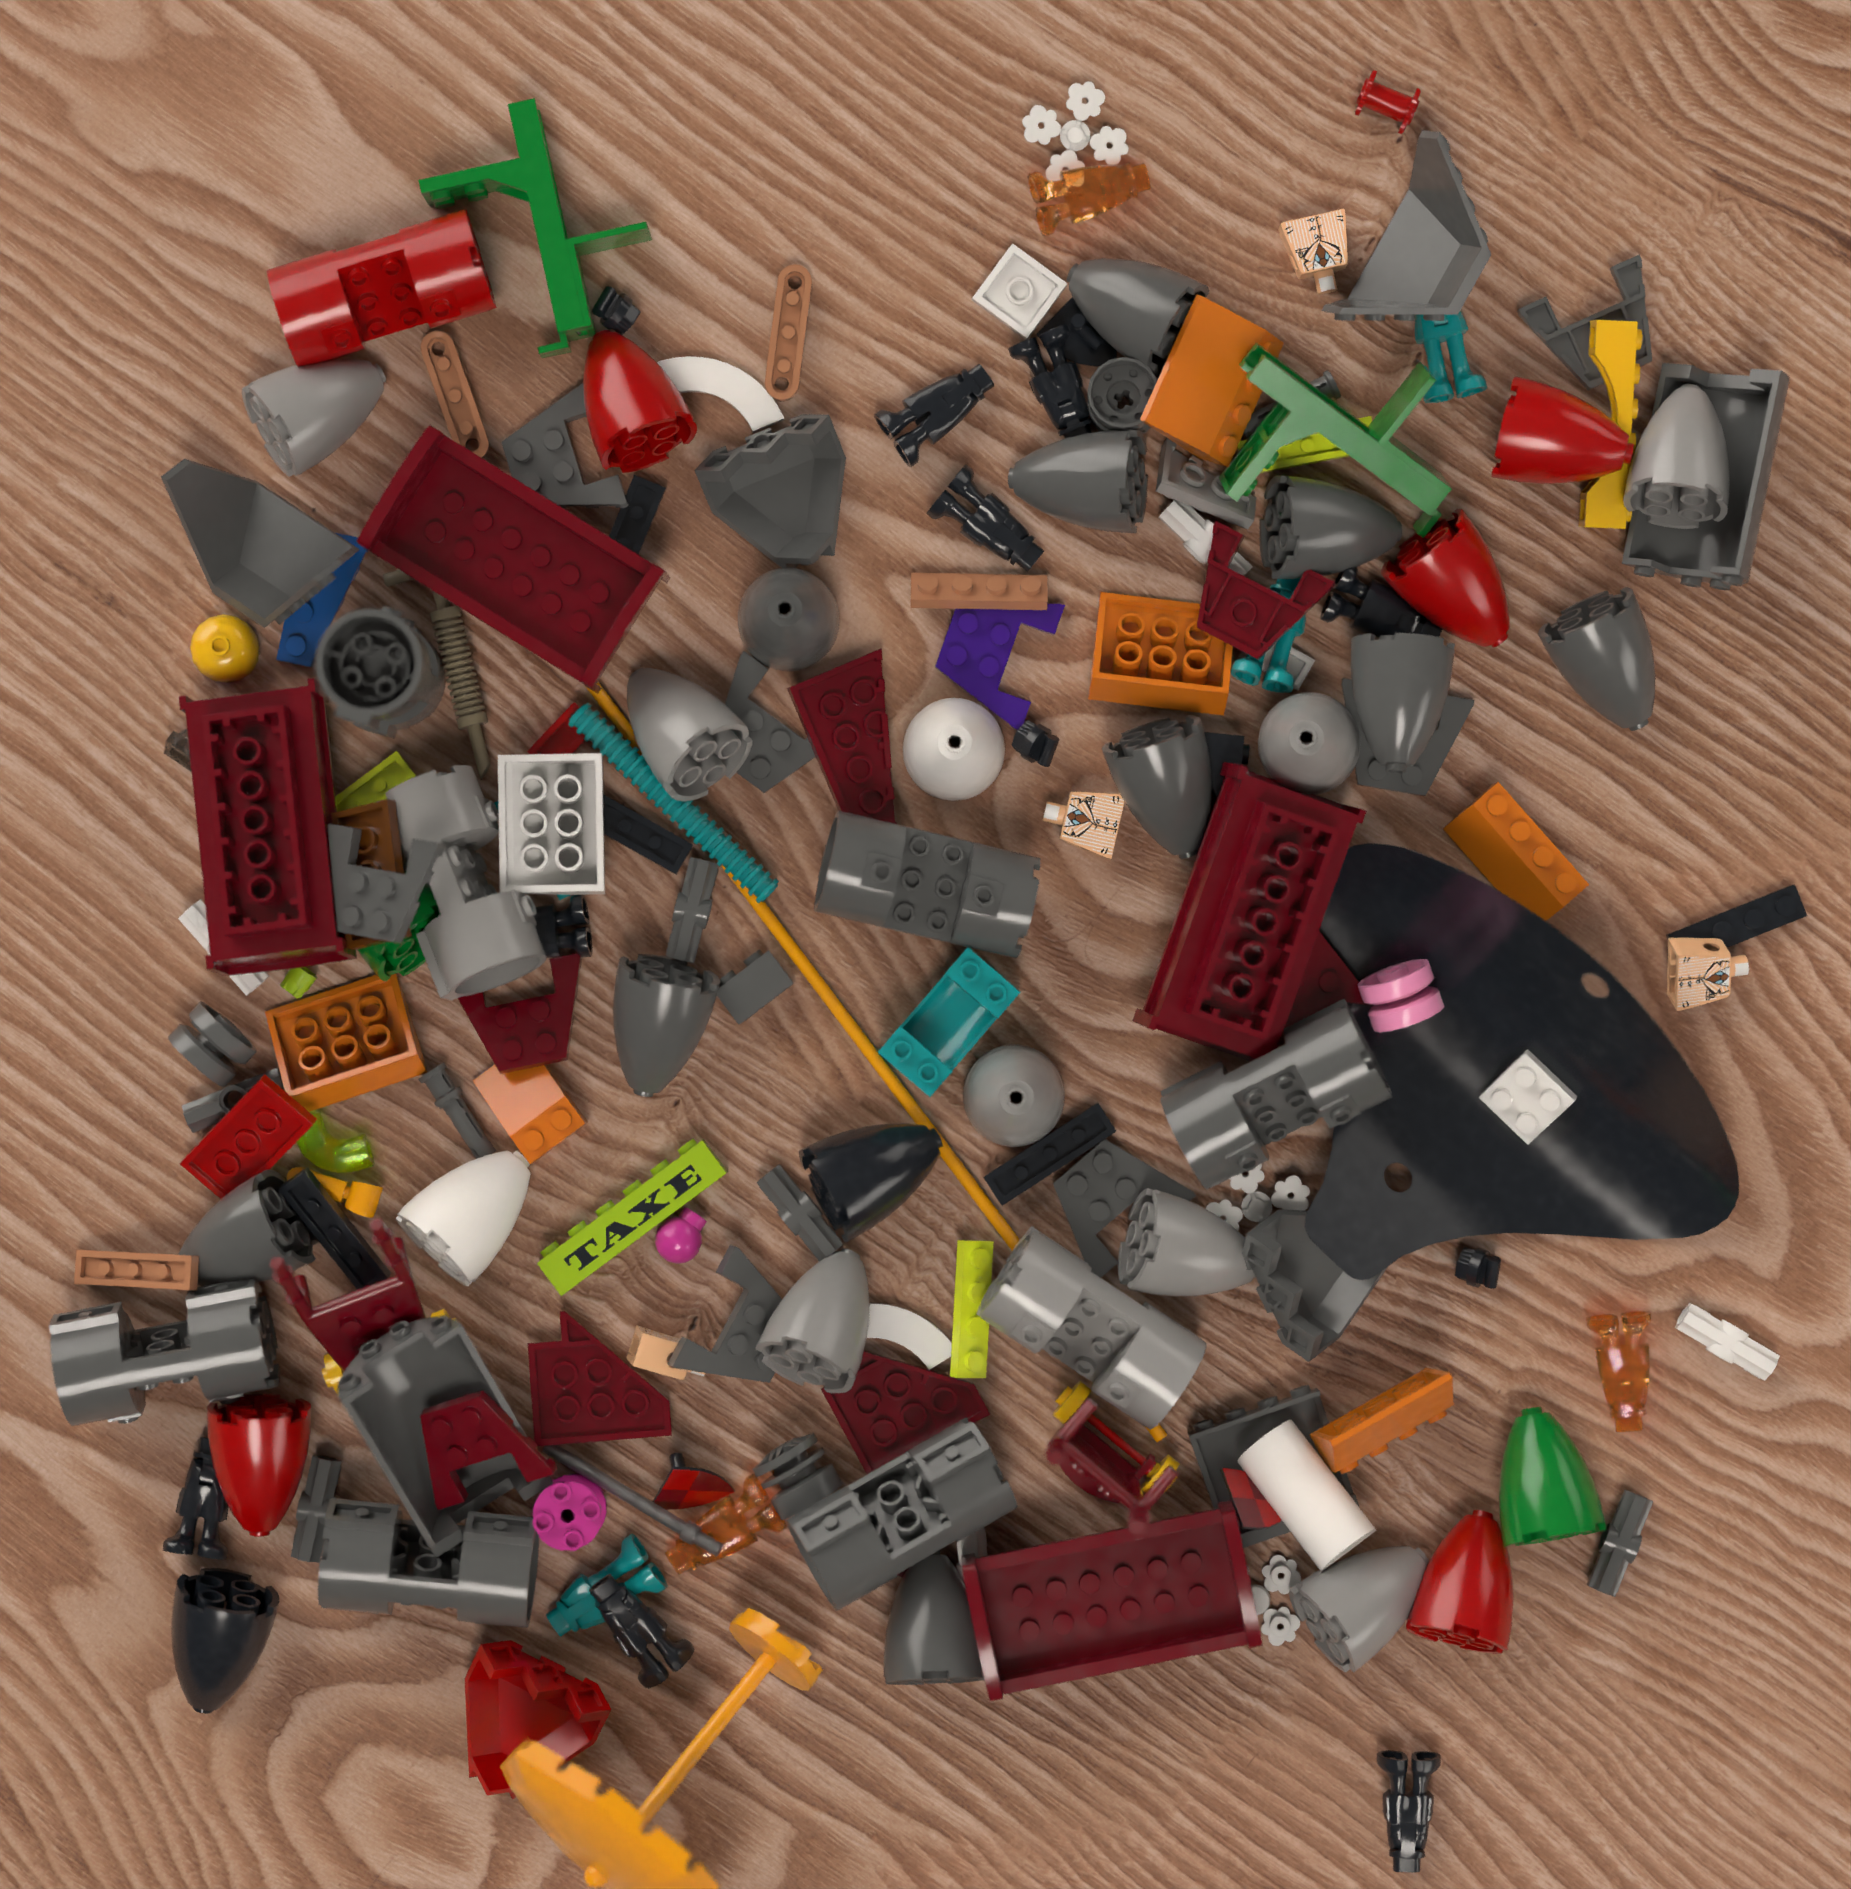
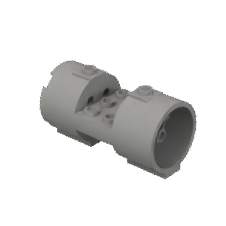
[380,765,547,1000]
[976,1226,1207,1429]

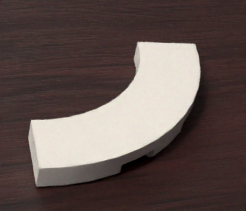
[657,356,785,433]
[867,1303,952,1370]

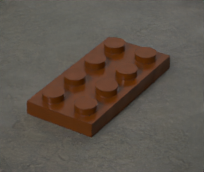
[331,799,411,950]

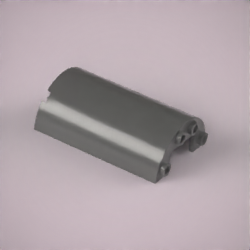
[1622,363,1790,591]
[338,1315,554,1558]

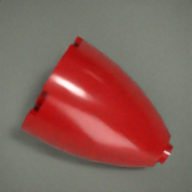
[583,330,697,473]
[1491,376,1634,484]
[1381,509,1510,648]
[207,1394,311,1537]
[1406,1510,1514,1654]

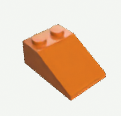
[473,1064,588,1164]

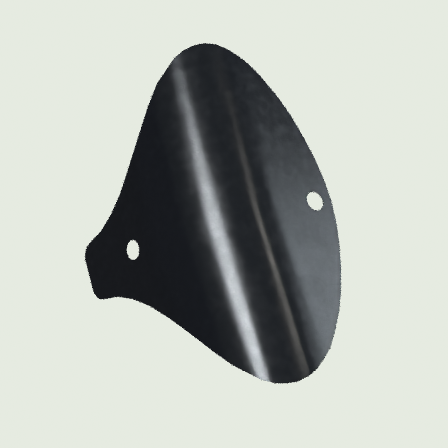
[1305,843,1739,1280]

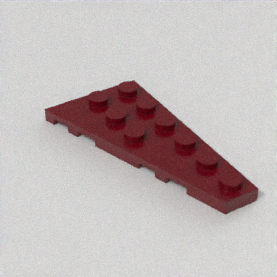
[787,648,897,824]

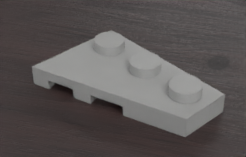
[1156,438,1256,529]

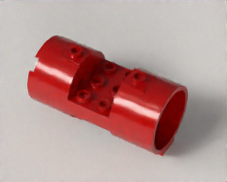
[267,209,497,367]

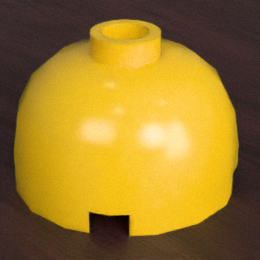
[190,614,259,683]

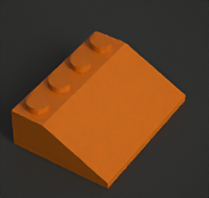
[1140,294,1284,467]
[1088,592,1233,716]
[265,973,427,1112]
[1309,1367,1454,1474]

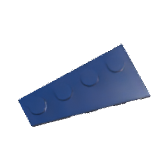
[276,533,368,668]

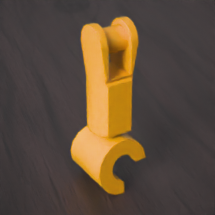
[287,1167,383,1218]

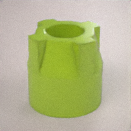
[280,967,318,999]

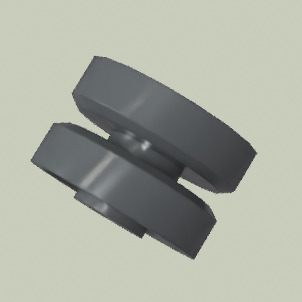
[168,1001,257,1087]

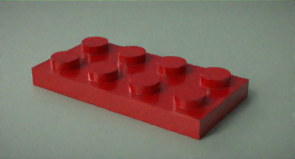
[180,1074,317,1199]

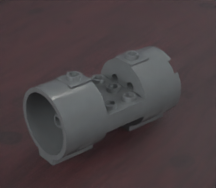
[315,606,446,739]
[814,811,1041,958]
[1160,999,1393,1190]
[49,1279,280,1426]
[786,1418,1018,1611]
[318,1498,540,1628]

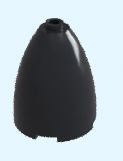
[799,1123,943,1242]
[171,1568,280,1714]

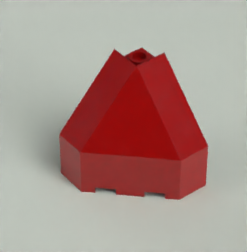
[465,1640,612,1800]

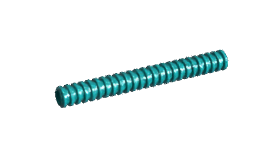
[568,703,779,903]

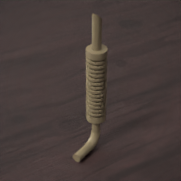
[383,570,490,780]

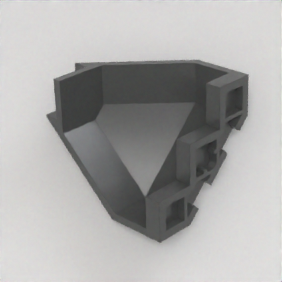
[694,414,846,568]
[1242,1210,1388,1362]

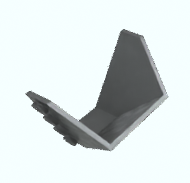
[1322,130,1491,321]
[161,459,360,628]

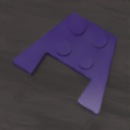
[935,604,1065,730]

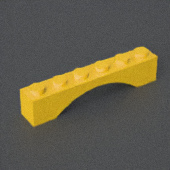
[1578,320,1642,529]

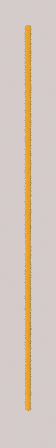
[584,682,1168,1442]

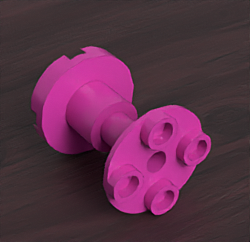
[533,1473,607,1551]

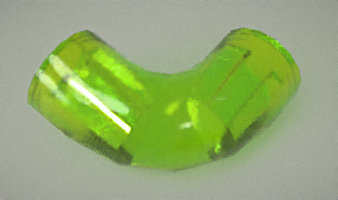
[296,1111,375,1173]

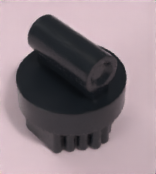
[592,286,641,335]
[1011,720,1060,767]
[1455,1247,1501,1289]

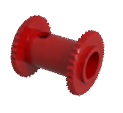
[1355,70,1421,134]

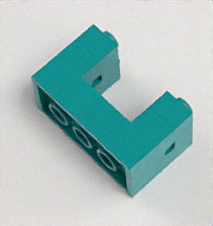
[878,947,1020,1097]

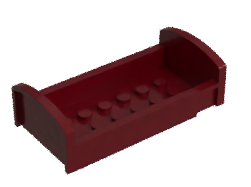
[357,425,671,694]
[179,678,357,976]
[1132,762,1367,1062]
[961,1500,1263,1702]

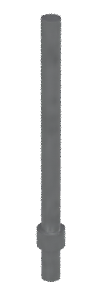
[542,1445,723,1556]

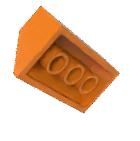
[1442,782,1590,921]

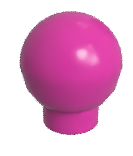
[655,1207,707,1264]

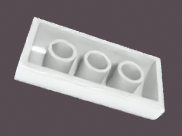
[1237,1420,1376,1572]

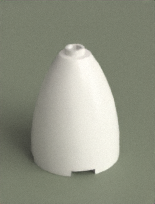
[903,698,1005,801]
[396,1150,531,1287]

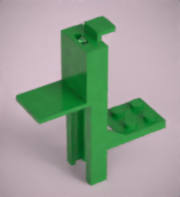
[418,98,652,358]
[1218,343,1452,538]

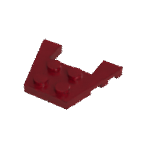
[1197,521,1336,659]
[458,953,582,1074]
[420,1390,558,1510]

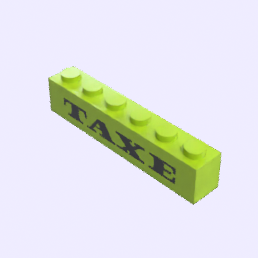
[537,1138,728,1296]

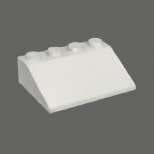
[498,753,605,895]

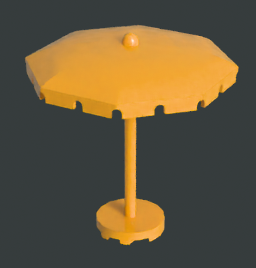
[500,1608,823,1889]

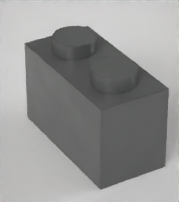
[717,949,794,1025]

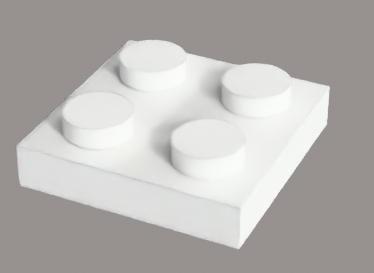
[972,243,1067,340]
[1479,1049,1577,1145]

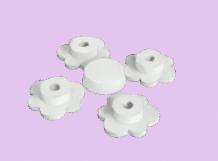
[1022,81,1128,189]
[1206,1163,1310,1231]
[1247,1555,1301,1646]

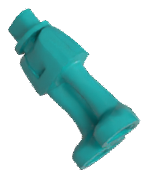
[1415,311,1487,403]
[1230,579,1306,693]
[546,1533,668,1637]

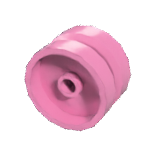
[1357,959,1445,1032]

